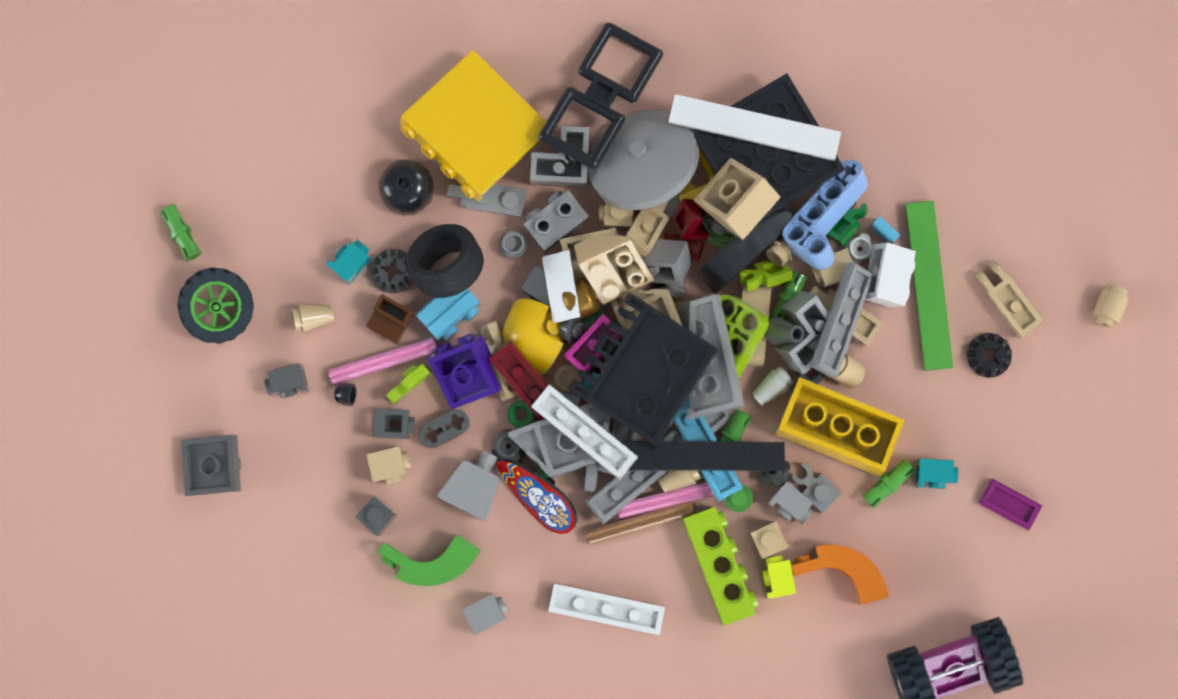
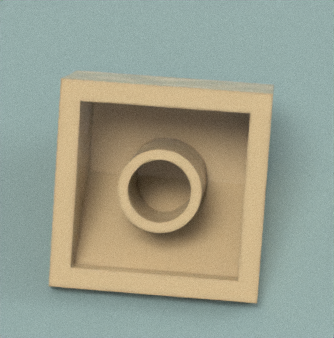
[694,158,780,240]

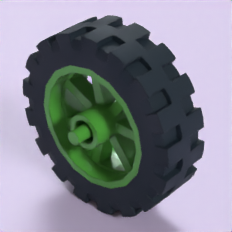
[177,267,254,344]

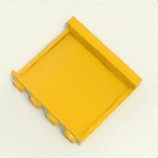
[400,50,546,202]

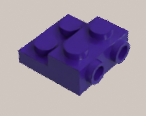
[427,333,501,410]

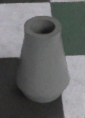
[765,317,804,345]

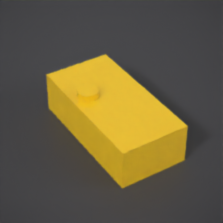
[775,377,905,477]

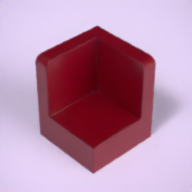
[670,198,710,240]

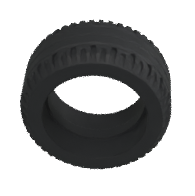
[406,224,484,298]

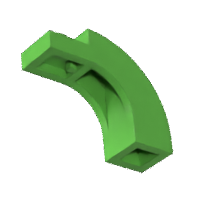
[378,535,481,586]

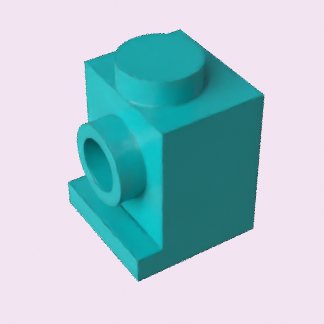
[326,239,372,284]
[915,459,959,489]

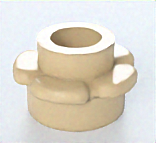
[766,241,792,267]

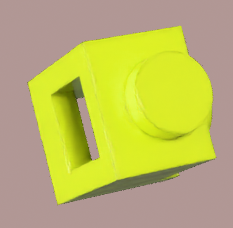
[762,555,796,599]

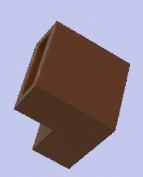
[366,294,415,345]

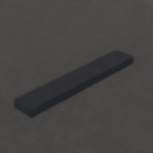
[619,441,785,471]

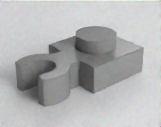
[791,463,842,513]

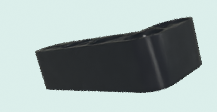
[697,205,796,294]

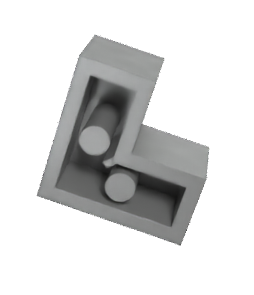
[530,126,590,188]
[775,291,829,374]

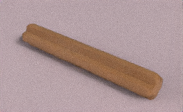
[585,501,694,545]

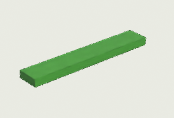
[905,201,953,371]

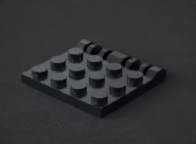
[568,292,719,447]

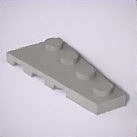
[688,294,744,420]

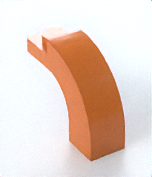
[791,544,889,605]

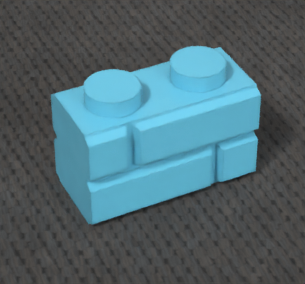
[415,289,481,341]

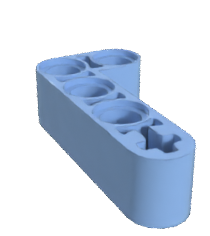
[783,160,868,270]

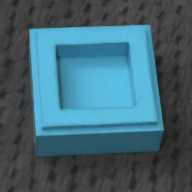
[870,216,900,244]

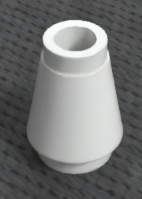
[752,366,795,406]

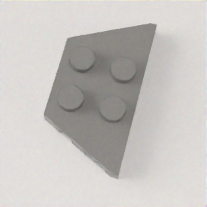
[508,403,611,478]

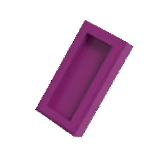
[978,478,1043,531]

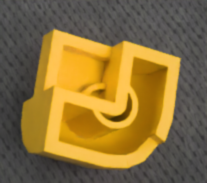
[502,298,563,375]

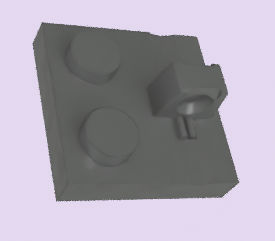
[181,435,241,496]

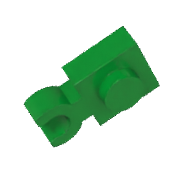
[825,202,868,247]

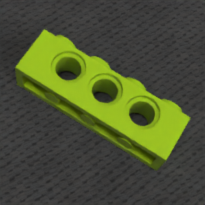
[683,507,758,626]

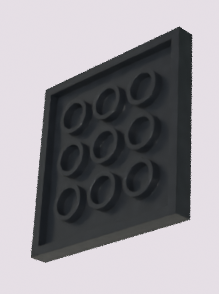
[690,73,845,220]

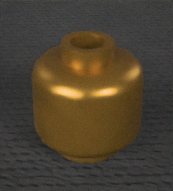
[562,278,601,320]

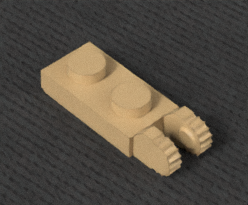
[975,260,1044,338]

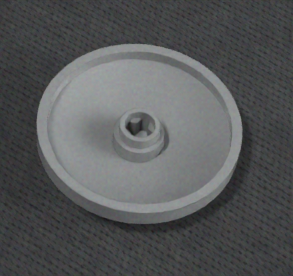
[588,110,699,210]

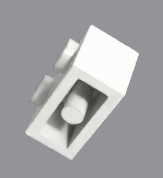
[865,242,916,308]

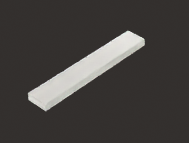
[668,94,841,161]

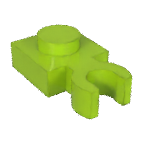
[739,260,792,291]
[386,364,431,405]

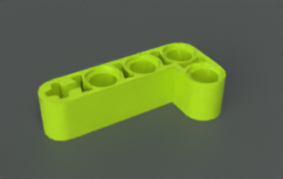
[720,295,769,379]

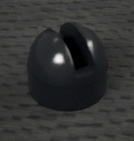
[334,383,357,406]

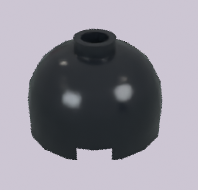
[378,159,435,216]

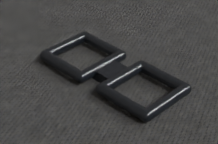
[538,22,663,169]

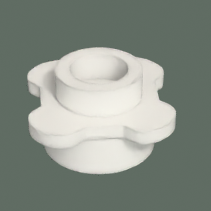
[844,233,872,265]

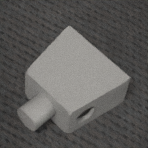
[437,450,500,521]

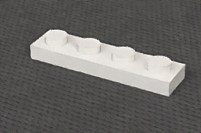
[531,385,638,479]
[548,584,665,635]

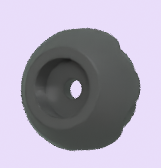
[491,429,525,462]

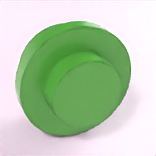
[725,484,753,512]

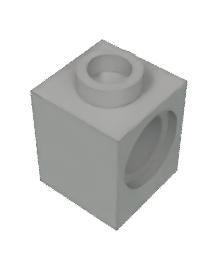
[462,594,508,635]

